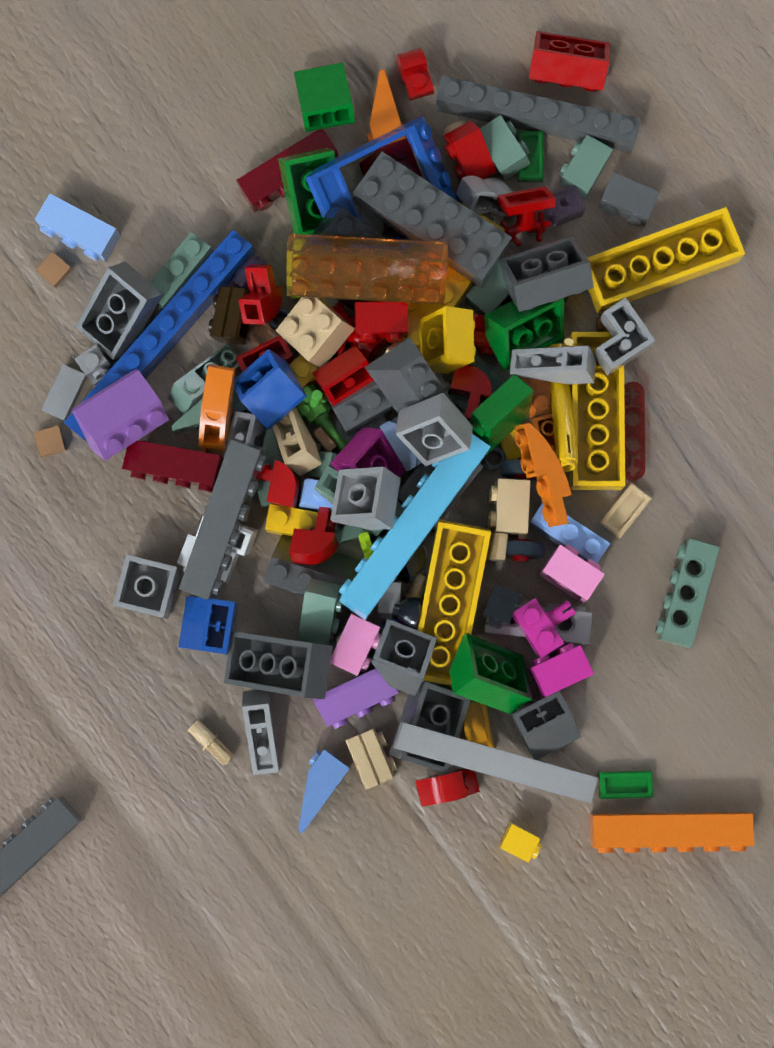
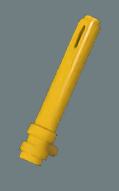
[548,338,578,472]

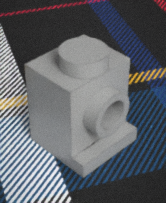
[75,344,112,385]
[374,582,401,620]

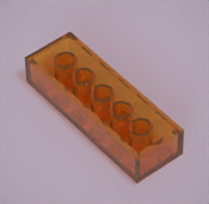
[287,234,448,305]

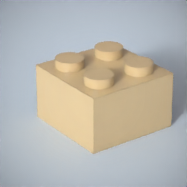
[275,290,355,367]

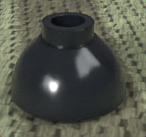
[392,597,422,630]

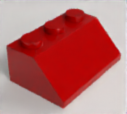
[529,31,610,92]

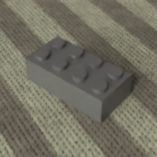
[224,631,333,699]

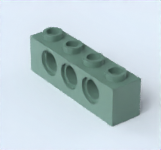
[655,538,720,649]

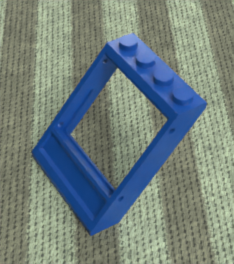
[306,116,460,247]

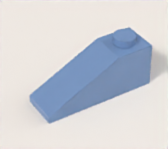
[298,749,350,833]

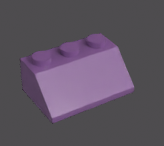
[71,369,169,461]
[313,669,399,729]

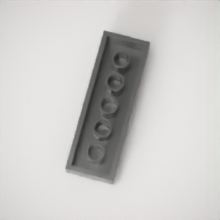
[352,152,512,288]

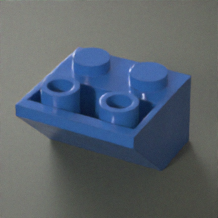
[234,349,307,429]
[178,596,238,655]

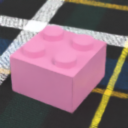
[538,544,605,604]
[330,614,382,676]

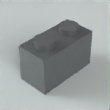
[598,172,660,227]

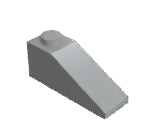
[510,346,596,384]
[242,690,279,775]

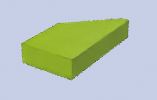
[358,531,373,560]

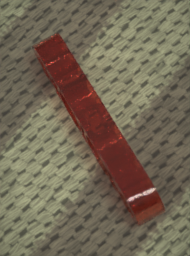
[624,381,645,482]

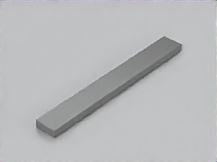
[393,722,598,803]

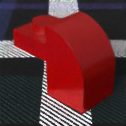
[396,47,434,101]
[238,264,282,325]
[450,365,492,422]
[256,460,300,508]
[289,507,339,565]
[415,768,480,807]

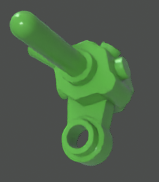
[296,384,347,452]

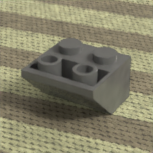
[510,690,581,760]

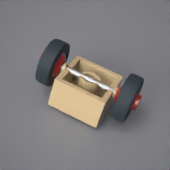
[486,457,545,562]

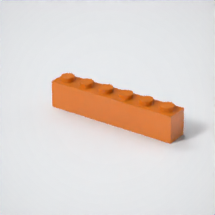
[590,812,754,853]

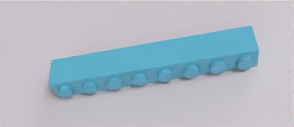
[339,434,490,620]

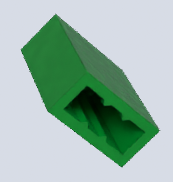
[294,62,355,132]
[470,374,534,454]

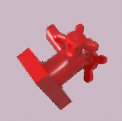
[498,186,556,246]

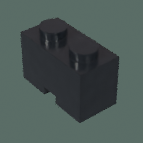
[481,584,521,629]

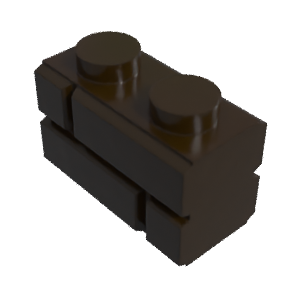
[208,286,249,345]

